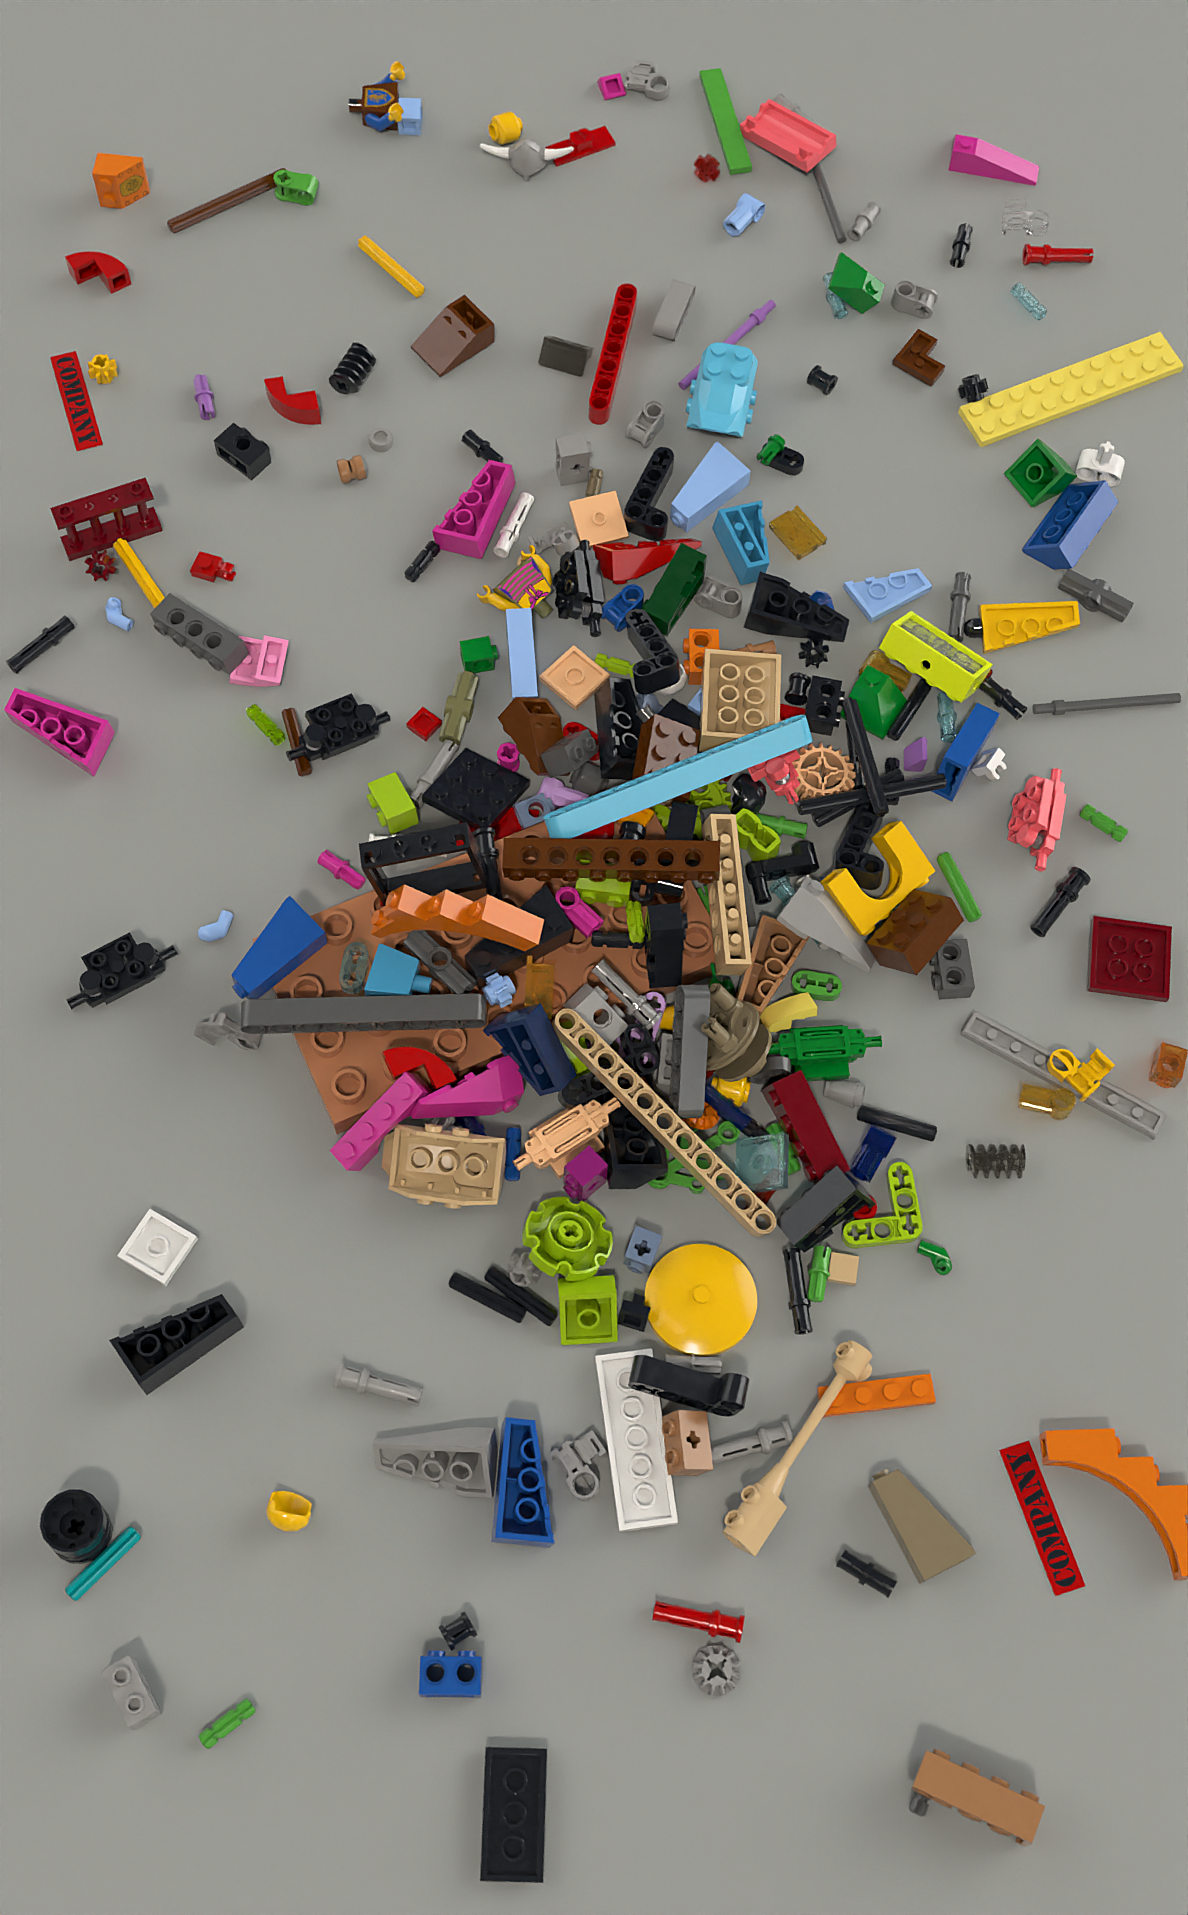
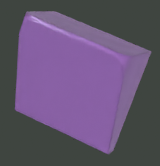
[904,737,927,772]

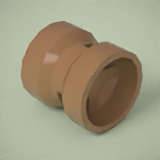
[336,455,366,484]

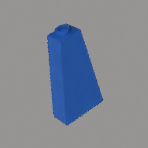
[931,702,1000,802]
[231,896,327,1000]

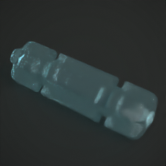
[1011,282,1047,320]

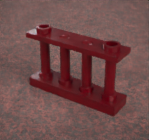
[50,477,163,561]

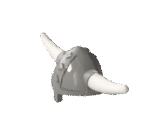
[480,138,574,182]

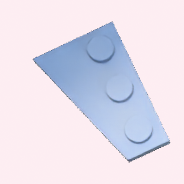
[843,568,932,623]

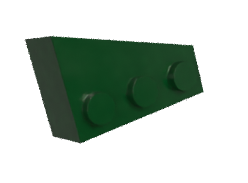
[641,543,707,636]

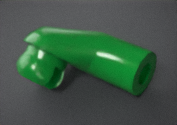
[917,1240,952,1275]

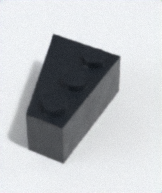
[776,1166,876,1253]

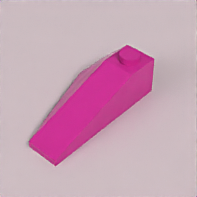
[410,1055,524,1119]

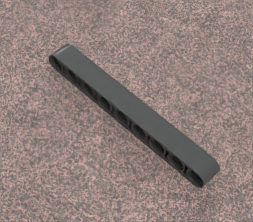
[240,994,487,1034]

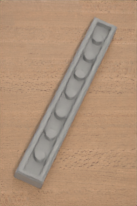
[961,1011,1167,1140]

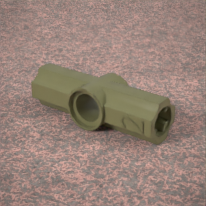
[439,671,479,747]

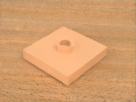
[568,490,629,548]
[539,645,610,710]

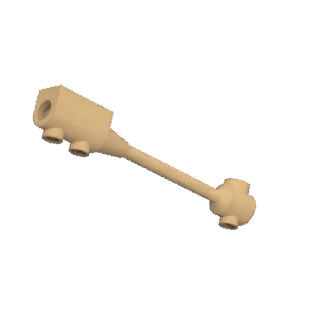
[722,1340,872,1556]

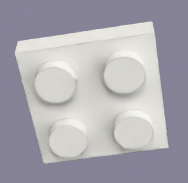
[117,1209,198,1286]

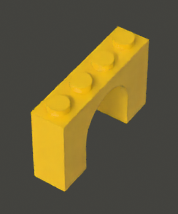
[819,821,935,936]

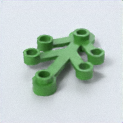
[648,1121,740,1194]

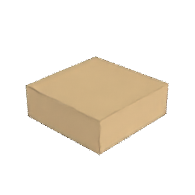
[827,1252,859,1286]

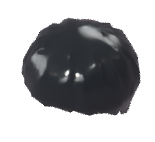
[731,773,767,815]

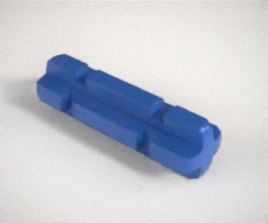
[505,1127,521,1181]

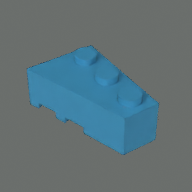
[712,500,770,585]

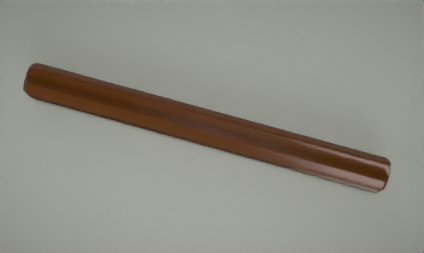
[167,168,287,233]

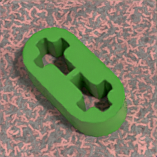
[791,970,842,1001]

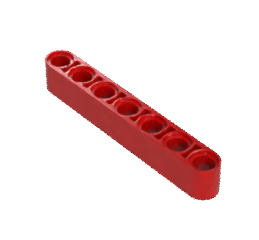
[588,283,637,425]

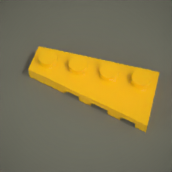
[978,601,1080,654]

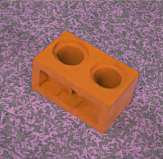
[683,629,719,685]

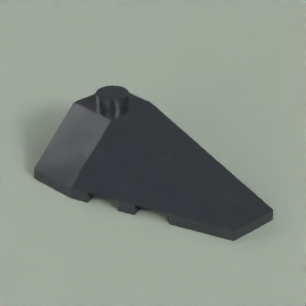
[743,572,850,642]

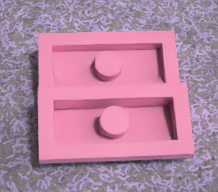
[229,635,289,687]

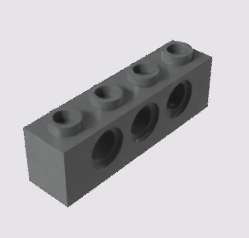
[150,593,249,675]

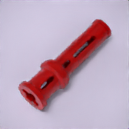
[1022,244,1094,265]
[652,1601,745,1643]

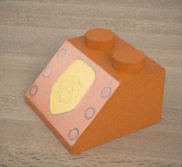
[92,153,150,209]

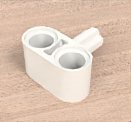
[1076,441,1125,487]

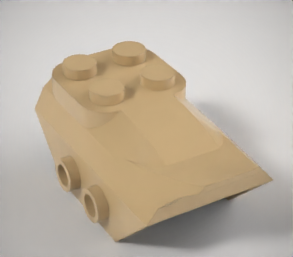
[381,1124,506,1209]

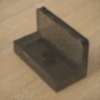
[538,335,593,377]

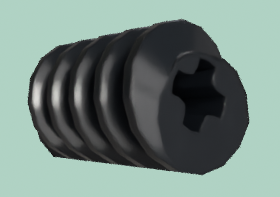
[329,342,376,394]

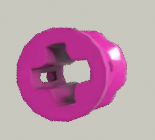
[497,742,520,773]

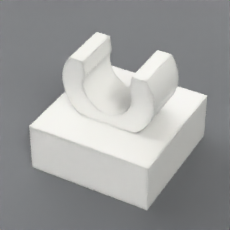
[971,748,1006,781]

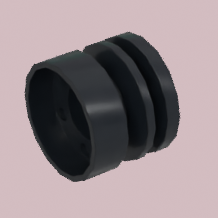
[40,1489,112,1564]

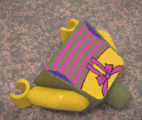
[477,545,553,619]

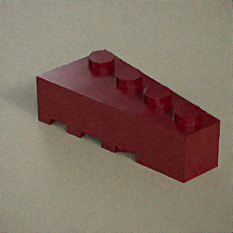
[761,1070,850,1185]

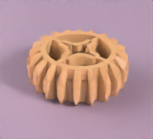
[792,742,856,800]

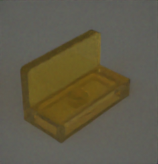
[524,955,554,1019]

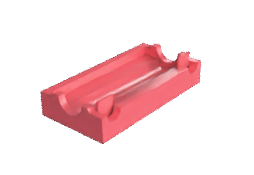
[740,99,837,172]

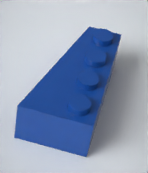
[491,1417,555,1548]

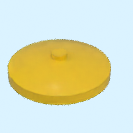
[644,1244,757,1357]

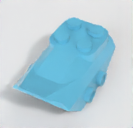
[686,342,758,437]

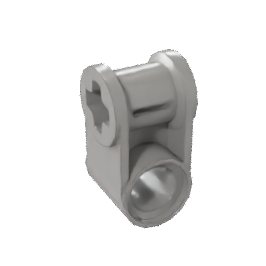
[891,280,938,319]
[625,401,664,448]
[694,576,743,618]

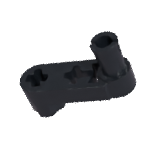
[745,841,820,905]

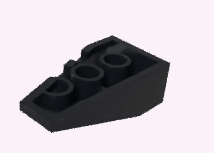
[600,1082,668,1189]

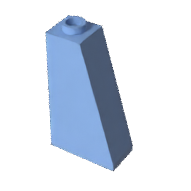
[670,441,751,533]
[505,608,538,701]

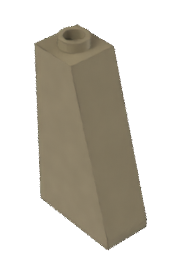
[868,1468,976,1584]

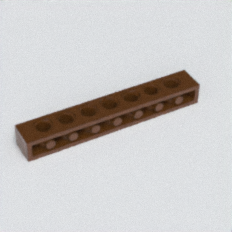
[502,838,720,884]

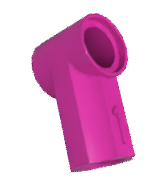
[555,886,604,939]

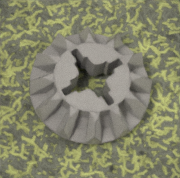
[692,1646,740,1696]

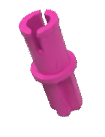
[317,850,366,890]

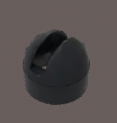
[964,618,982,638]

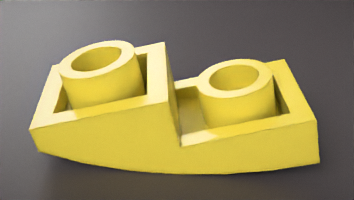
[759,992,818,1032]

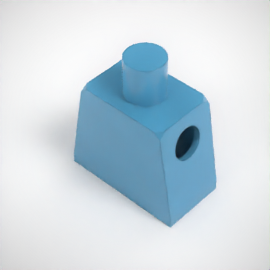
[364,943,433,996]

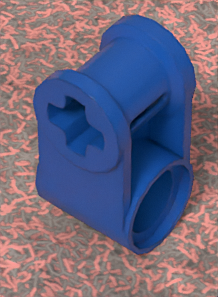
[601,584,644,632]

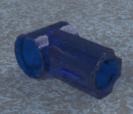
[849,1125,897,1183]

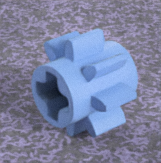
[482,973,516,1008]

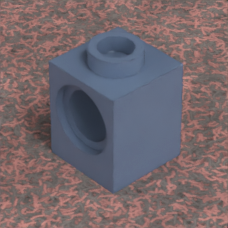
[513,793,555,830]

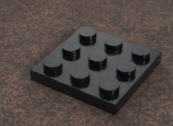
[422,748,529,830]

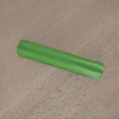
[937,852,982,922]

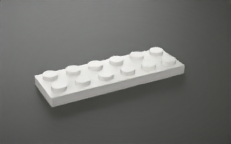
[595,1348,678,1532]

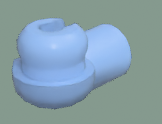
[198,910,234,942]

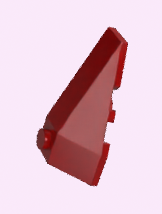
[593,538,702,584]

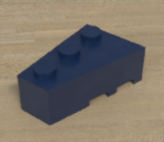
[482,1003,577,1096]

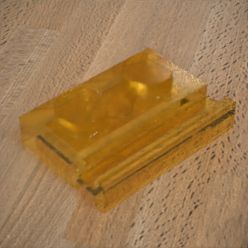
[769,506,827,561]

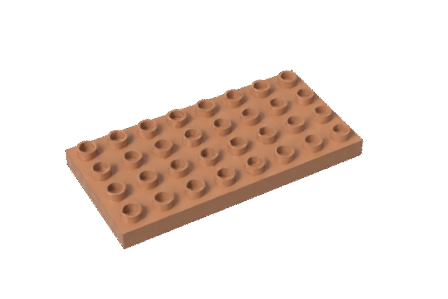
[252,807,715,1135]

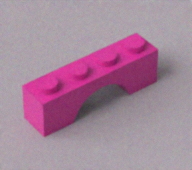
[329,1072,433,1171]

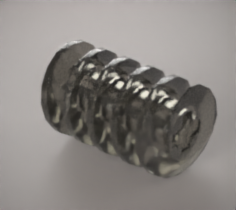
[965,1144,1026,1179]

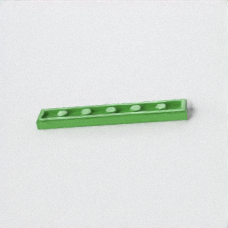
[699,68,752,175]

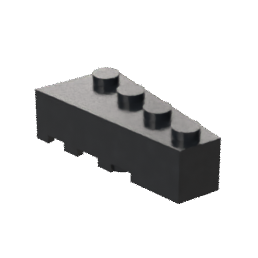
[594,677,643,780]
[465,885,573,990]
[109,1294,244,1395]

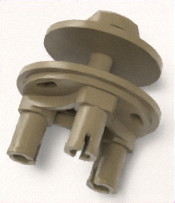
[672,983,772,1082]

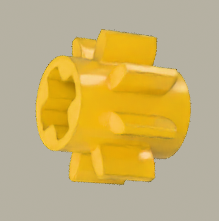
[87,354,118,384]

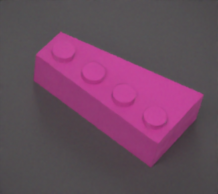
[432,460,515,559]
[4,688,115,777]

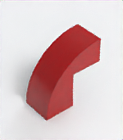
[65,251,132,294]
[264,376,321,425]
[382,1047,457,1091]

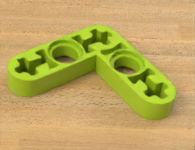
[841,1162,923,1249]

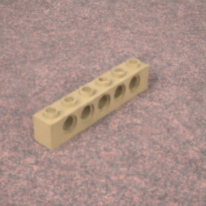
[701,814,752,975]

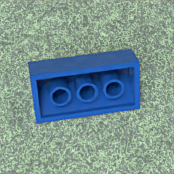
[1022,480,1118,570]

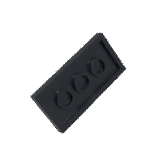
[480,1747,547,1883]

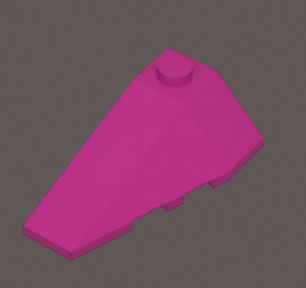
[948,134,1039,186]

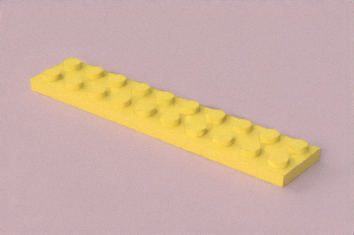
[958,332,1184,448]

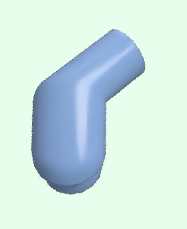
[105,597,133,631]

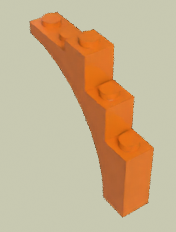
[371,884,544,951]
[1039,1428,1188,1580]

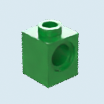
[459,636,498,674]

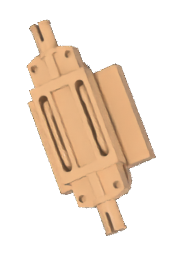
[513,1097,621,1179]

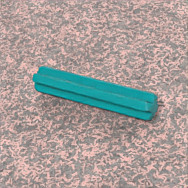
[65,1526,141,1601]

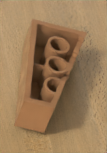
[735,915,810,1018]
[911,1749,1045,1847]

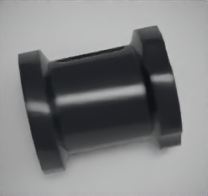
[807,365,838,395]
[784,672,811,706]
[438,1611,477,1651]

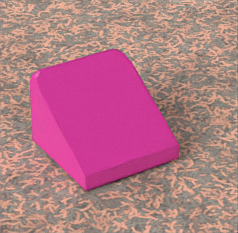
[597,73,626,100]

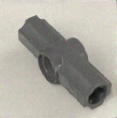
[1058,569,1134,622]
[403,930,477,994]

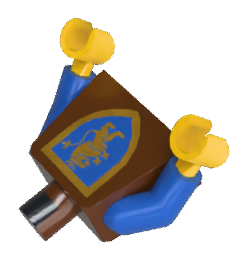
[349,61,405,131]

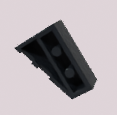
[644,903,688,989]

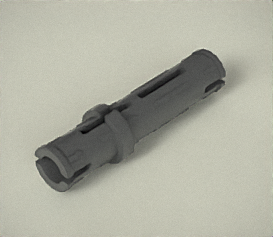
[949,572,971,643]

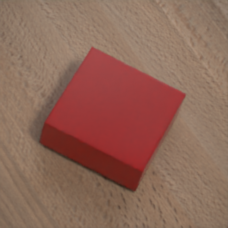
[406,707,442,742]

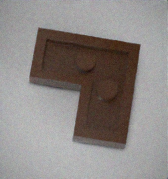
[892,329,945,387]

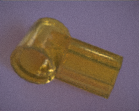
[858,650,912,693]
[1018,1084,1076,1120]

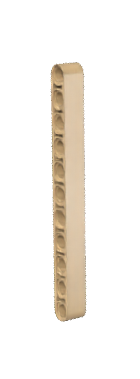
[552,1008,776,1237]

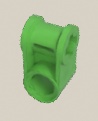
[274,170,319,206]

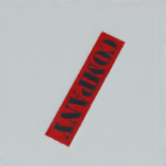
[50,351,103,451]
[999,1441,1086,1596]

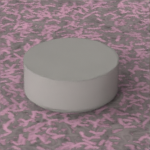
[369,427,393,452]

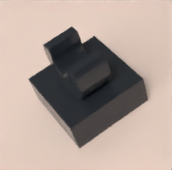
[617,1294,651,1332]

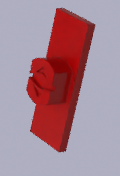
[546,126,616,167]

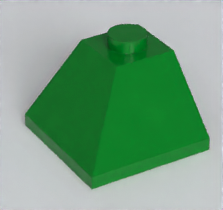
[828,252,885,314]
[1004,438,1077,508]
[841,665,907,740]

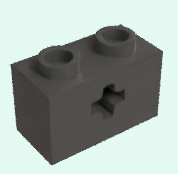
[540,729,598,778]

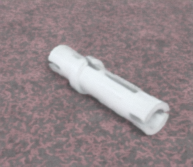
[493,492,534,558]

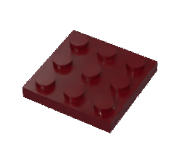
[1087,916,1172,1002]

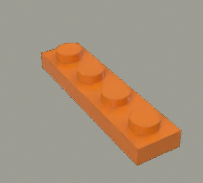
[817,1373,936,1417]

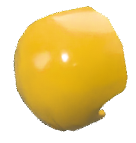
[266,1491,312,1532]

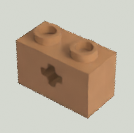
[662,1410,713,1476]

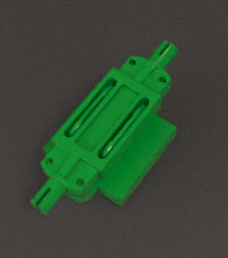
[768,1025,882,1082]

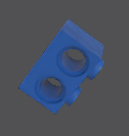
[419,1650,482,1698]

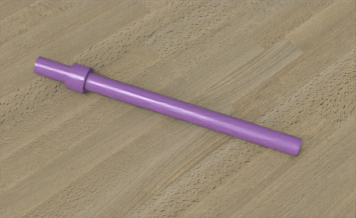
[678,299,776,390]

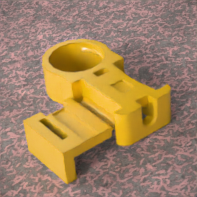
[1047,1048,1115,1102]

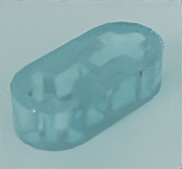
[339,942,369,994]

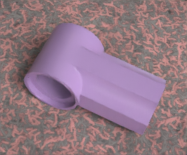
[537,777,589,809]

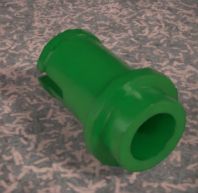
[756,434,785,466]

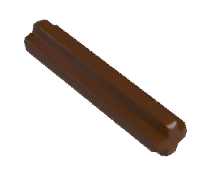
[282,708,312,777]

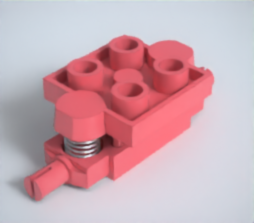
[747,719,800,805]
[1007,768,1066,872]

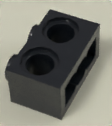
[805,675,845,736]

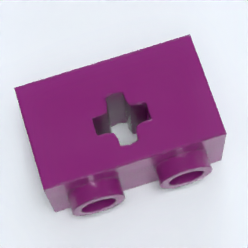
[563,1145,608,1201]

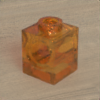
[1149,1042,1188,1088]

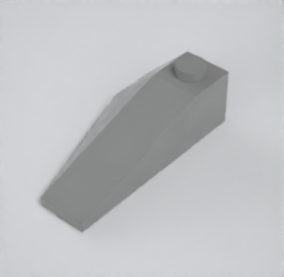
[776,876,876,972]
[373,1427,498,1498]

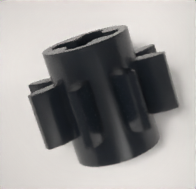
[958,374,989,403]
[798,636,830,668]

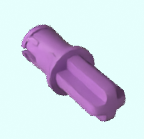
[193,374,215,420]

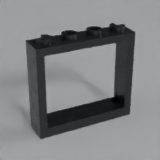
[359,822,490,906]

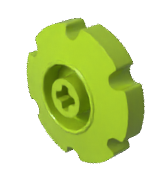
[522,1197,613,1281]

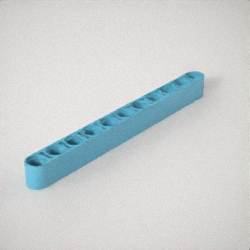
[543,715,813,839]

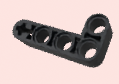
[624,447,674,542]
[625,609,680,695]
[655,801,699,898]
[834,802,884,890]
[557,1023,660,1108]
[628,1355,749,1417]

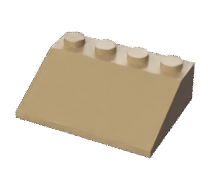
[699,649,781,752]

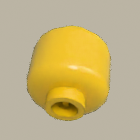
[488,111,523,145]
[710,1077,751,1108]

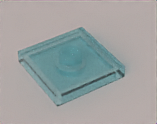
[735,1132,789,1193]

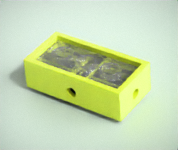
[879,611,993,703]

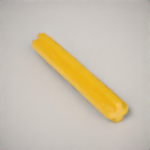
[358,235,425,298]
[113,538,165,609]

